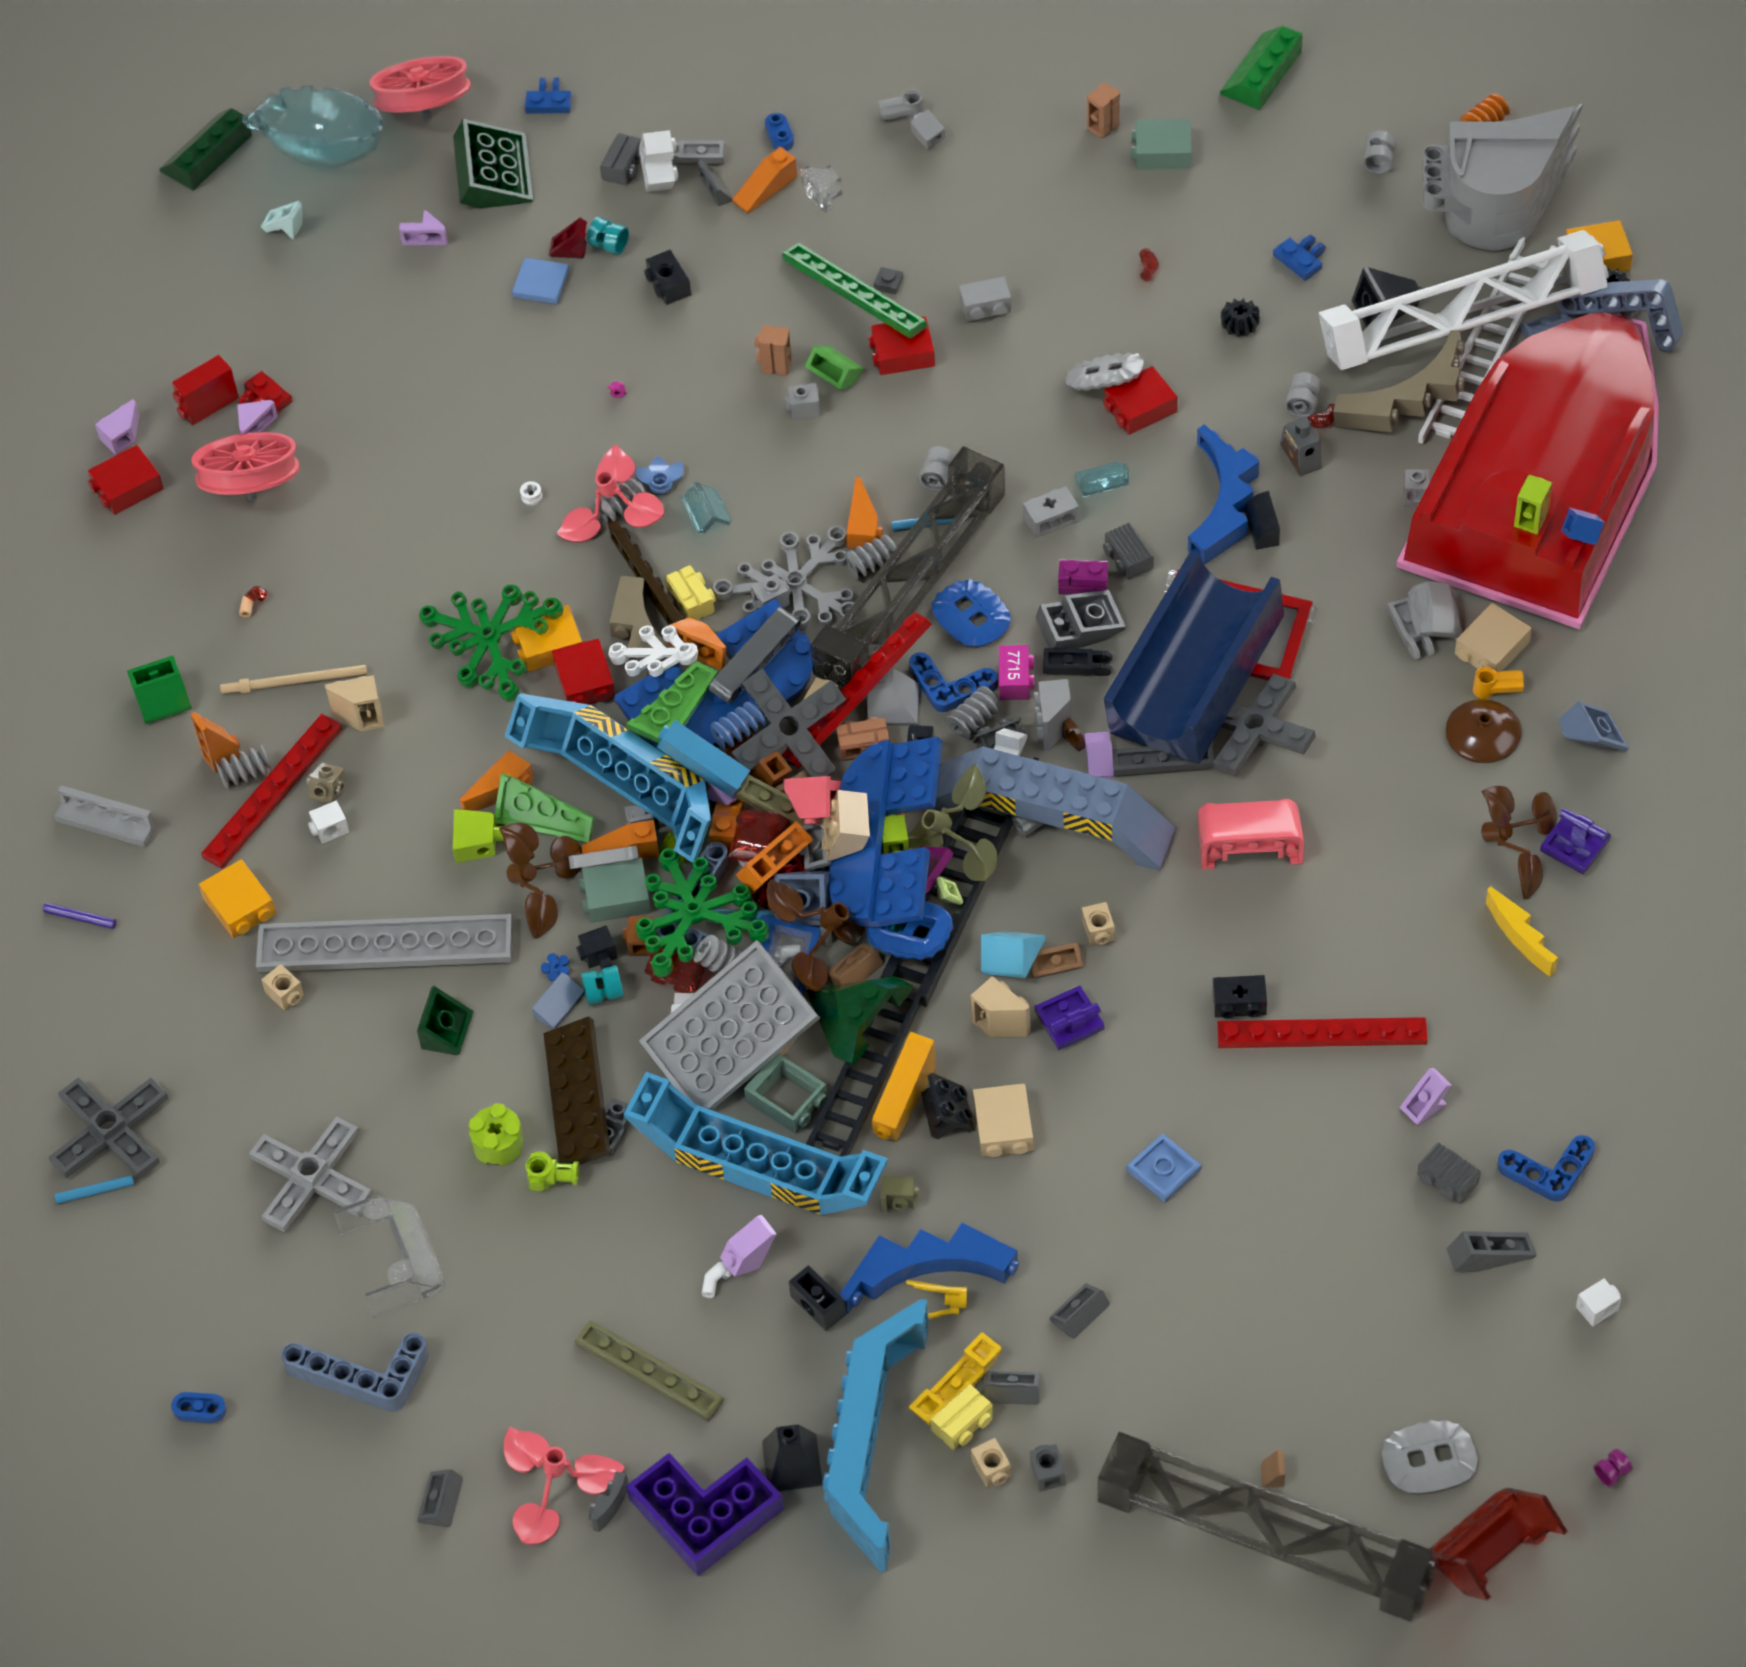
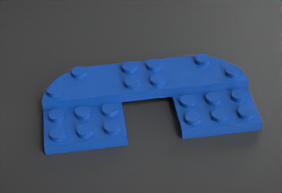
[613,599,813,755]
[828,736,942,928]

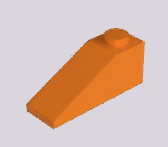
[732,147,798,214]
[846,477,883,549]
[669,617,726,670]
[190,712,240,773]
[459,750,534,811]
[709,799,745,854]
[581,820,659,867]
[736,821,814,894]

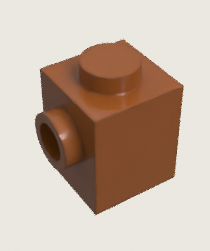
[749,751,792,788]
[623,915,655,956]

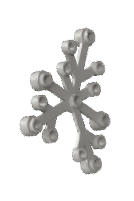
[713,525,859,630]

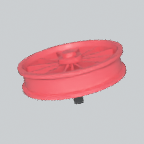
[369,56,471,120]
[192,432,300,500]

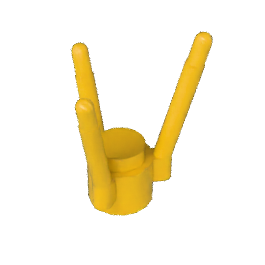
[906,1280,967,1319]

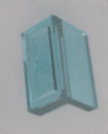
[1075,461,1129,497]
[681,482,732,534]

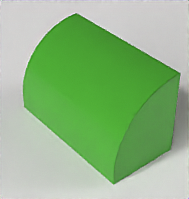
[805,345,864,390]

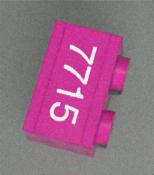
[999,645,1034,700]

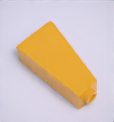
[872,1032,936,1142]

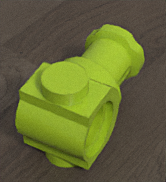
[525,1151,580,1191]

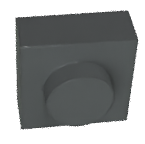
[874,267,903,295]

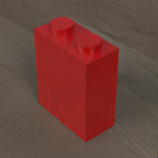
[868,316,935,376]
[172,354,239,426]
[1103,366,1178,435]
[88,444,164,515]
[552,638,615,705]

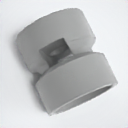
[1363,130,1395,174]
[1285,372,1322,418]
[919,446,958,492]

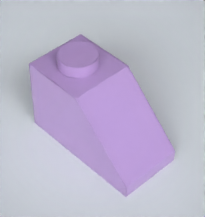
[720,1215,776,1277]

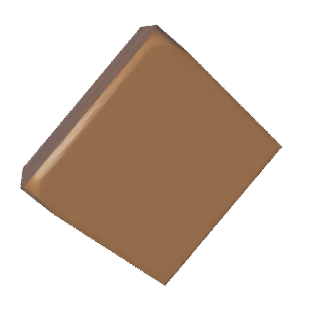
[1261,1450,1285,1488]

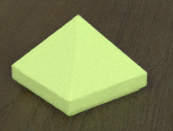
[937,877,963,905]

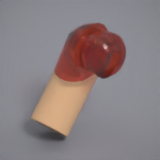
[239,586,267,618]

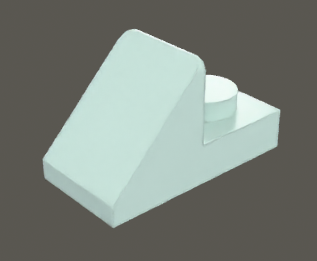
[261,201,303,239]

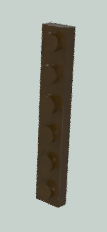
[608,520,685,626]

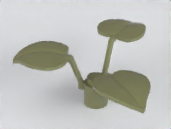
[908,764,997,882]

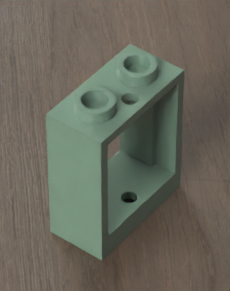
[744,1054,827,1133]

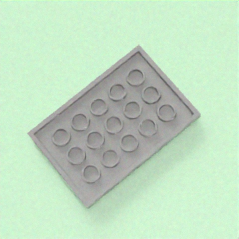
[639,940,820,1110]

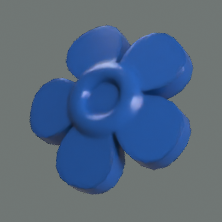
[541,953,570,981]

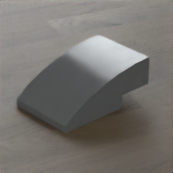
[1036,590,1126,649]

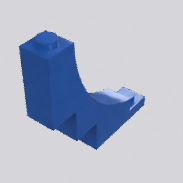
[839,1222,1020,1314]

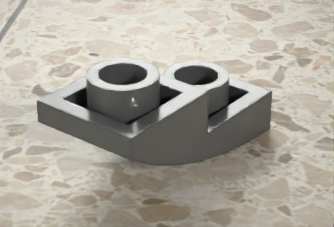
[605,1098,630,1156]
[588,1471,628,1532]

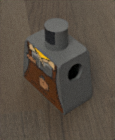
[1280,417,1322,477]

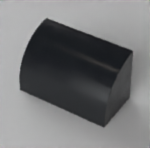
[1245,491,1280,550]

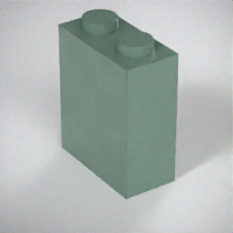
[1132,119,1191,169]
[579,858,651,923]

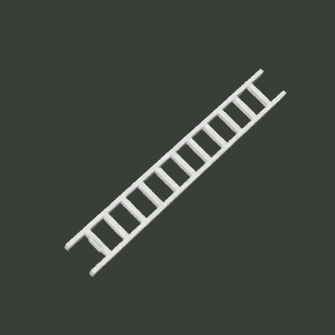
[1418,237,1556,444]

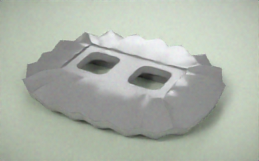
[1066,352,1144,391]
[1382,1420,1478,1494]

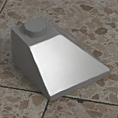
[868,668,919,726]

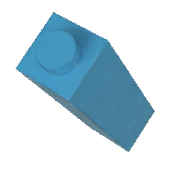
[657,720,750,798]

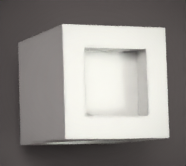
[308,800,349,844]
[1576,1279,1621,1327]

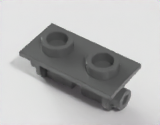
[972,717,1026,749]

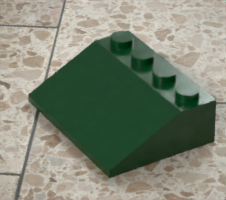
[453,119,533,208]

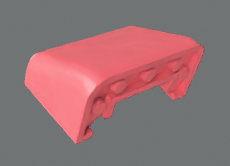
[1197,799,1304,869]

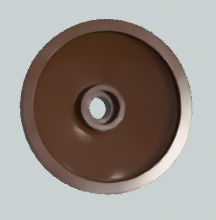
[1446,699,1521,763]

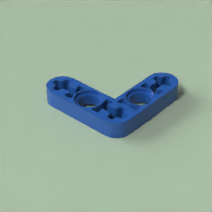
[909,652,998,712]
[1497,1135,1595,1202]

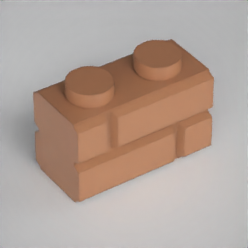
[1087,83,1120,138]
[755,325,792,376]
[836,717,889,761]

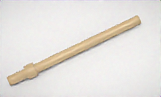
[220,665,367,694]

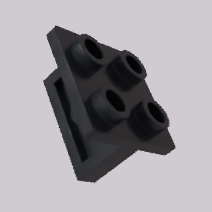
[921,1073,974,1139]

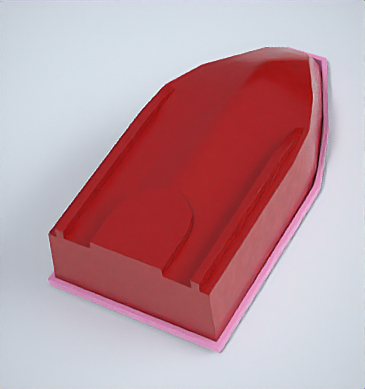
[1396,312,1659,630]

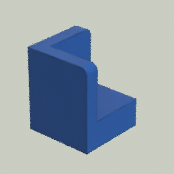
[1561,508,1604,545]

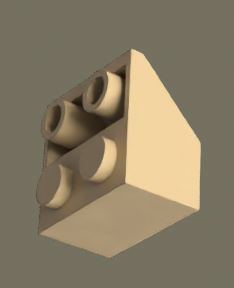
[325,675,385,732]
[821,790,870,861]
[970,976,1031,1038]

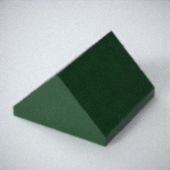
[417,986,473,1055]

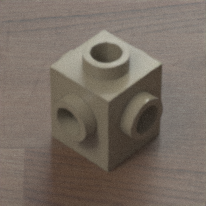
[307,763,345,803]

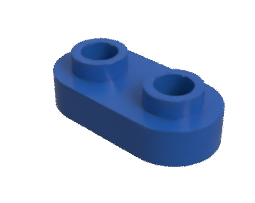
[765,113,794,151]
[171,1392,227,1423]

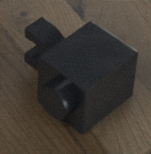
[576,925,617,971]

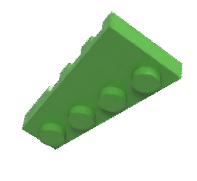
[626,661,718,744]
[495,773,595,843]

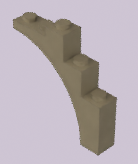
[1333,331,1465,432]
[609,576,721,676]

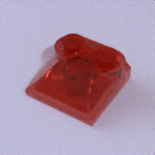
[728,809,790,862]

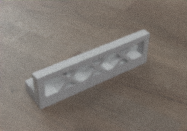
[54,785,156,847]

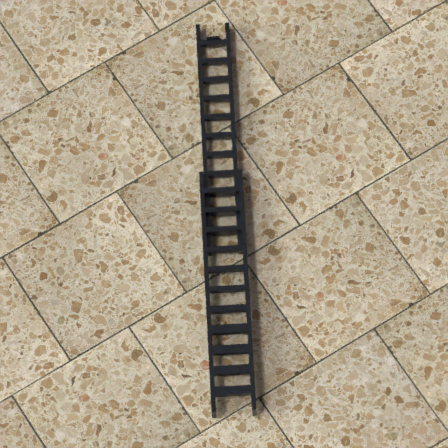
[806,744,1039,1157]

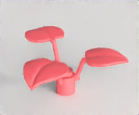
[557,444,664,543]
[504,1427,624,1545]

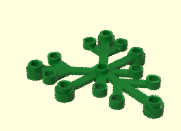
[419,584,564,702]
[635,848,770,977]

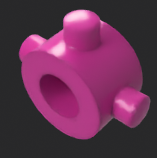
[608,381,628,398]

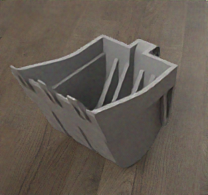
[1422,103,1583,250]

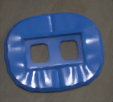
[931,579,1011,647]
[866,901,953,961]

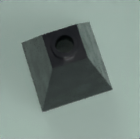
[1351,267,1423,328]
[762,1424,823,1492]

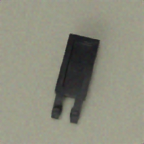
[1043,648,1113,676]

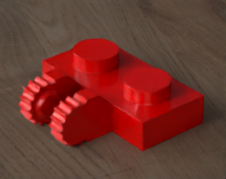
[238,370,293,413]

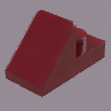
[549,217,587,259]

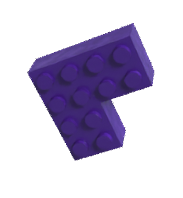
[626,1453,784,1576]

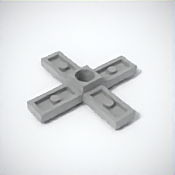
[249,1116,373,1233]

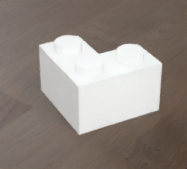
[639,130,678,192]

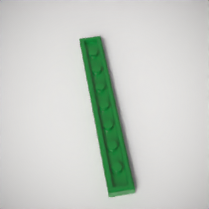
[782,242,927,338]

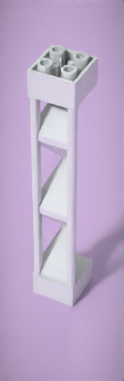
[1318,230,1609,370]

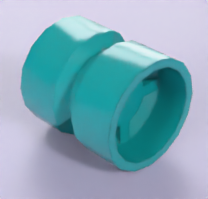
[587,217,629,255]
[581,965,624,1005]

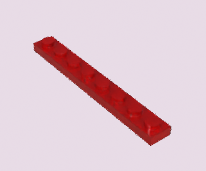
[782,612,932,768]
[201,713,342,869]
[1217,1017,1428,1048]

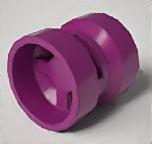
[1593,1448,1633,1487]

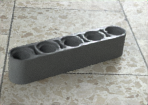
[709,607,801,704]

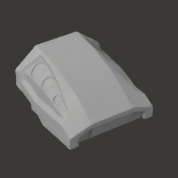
[1408,581,1462,640]

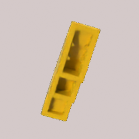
[1486,886,1558,977]

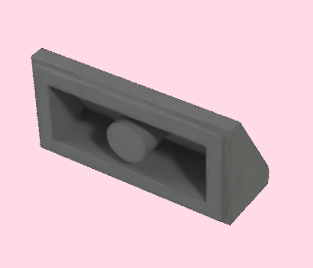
[697,160,733,206]
[1049,1283,1109,1339]
[985,1371,1040,1405]
[417,1469,463,1527]

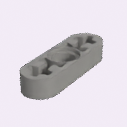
[568,845,639,869]

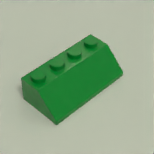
[1220,25,1302,110]

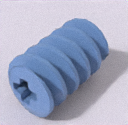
[710,702,767,751]

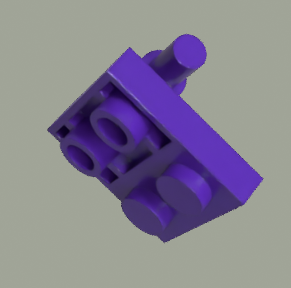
[1540,808,1611,875]
[1034,985,1105,1050]

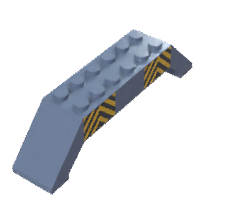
[928,747,1176,871]

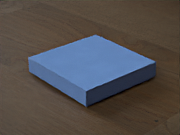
[512,258,569,304]
[1126,1133,1201,1203]

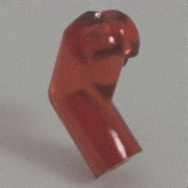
[1139,248,1159,282]
[1307,404,1335,428]

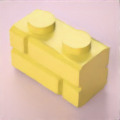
[666,565,716,620]
[930,1384,993,1450]

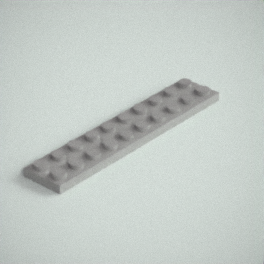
[256,914,513,972]

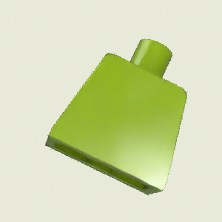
[453,809,504,863]

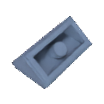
[1520,312,1572,339]
[532,972,585,1029]

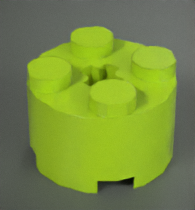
[468,1103,524,1166]

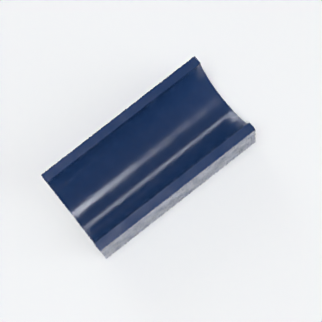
[1103,551,1284,764]

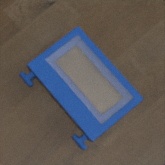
[751,915,820,996]

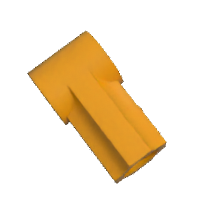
[1472,667,1524,699]

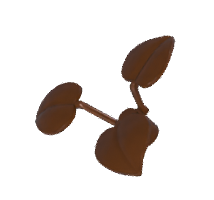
[1481,786,1557,899]
[499,823,583,939]
[767,879,865,992]

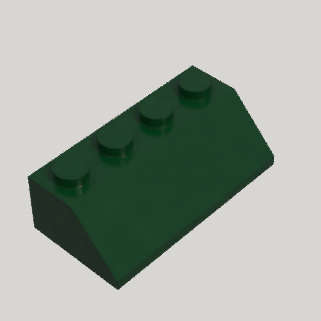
[159,108,252,191]

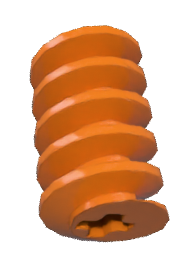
[1460,93,1510,122]

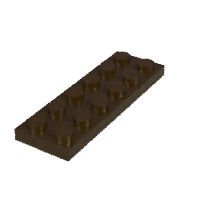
[543,1016,611,1165]

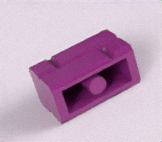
[1058,559,1108,595]

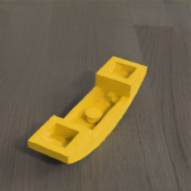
[909,1332,1002,1425]

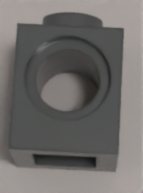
[1030,1444,1066,1492]

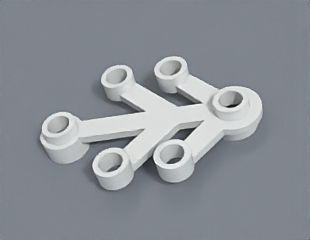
[608,626,698,677]

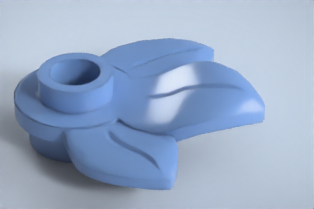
[636,456,684,494]

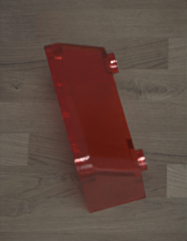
[1427,1488,1568,1601]

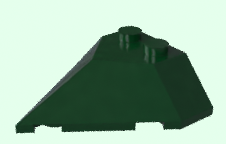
[806,976,914,1066]

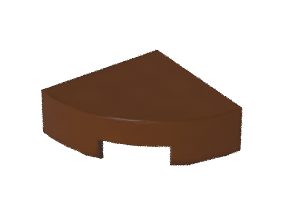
[1063,717,1086,752]

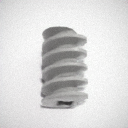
[594,478,646,523]
[846,535,901,580]
[945,686,998,739]
[215,744,271,789]
[693,935,742,974]

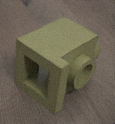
[881,1176,920,1212]

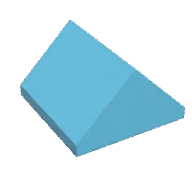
[981,931,1046,978]

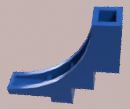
[1188,424,1259,565]

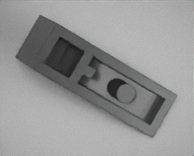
[1446,1231,1537,1272]

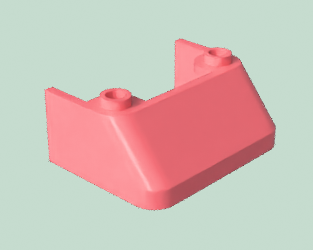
[784,776,905,824]

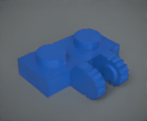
[525,77,572,114]
[1273,234,1326,281]

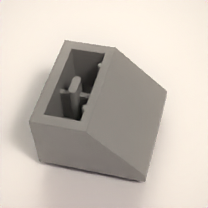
[1034,679,1071,751]

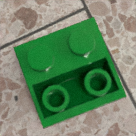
[127,655,192,724]

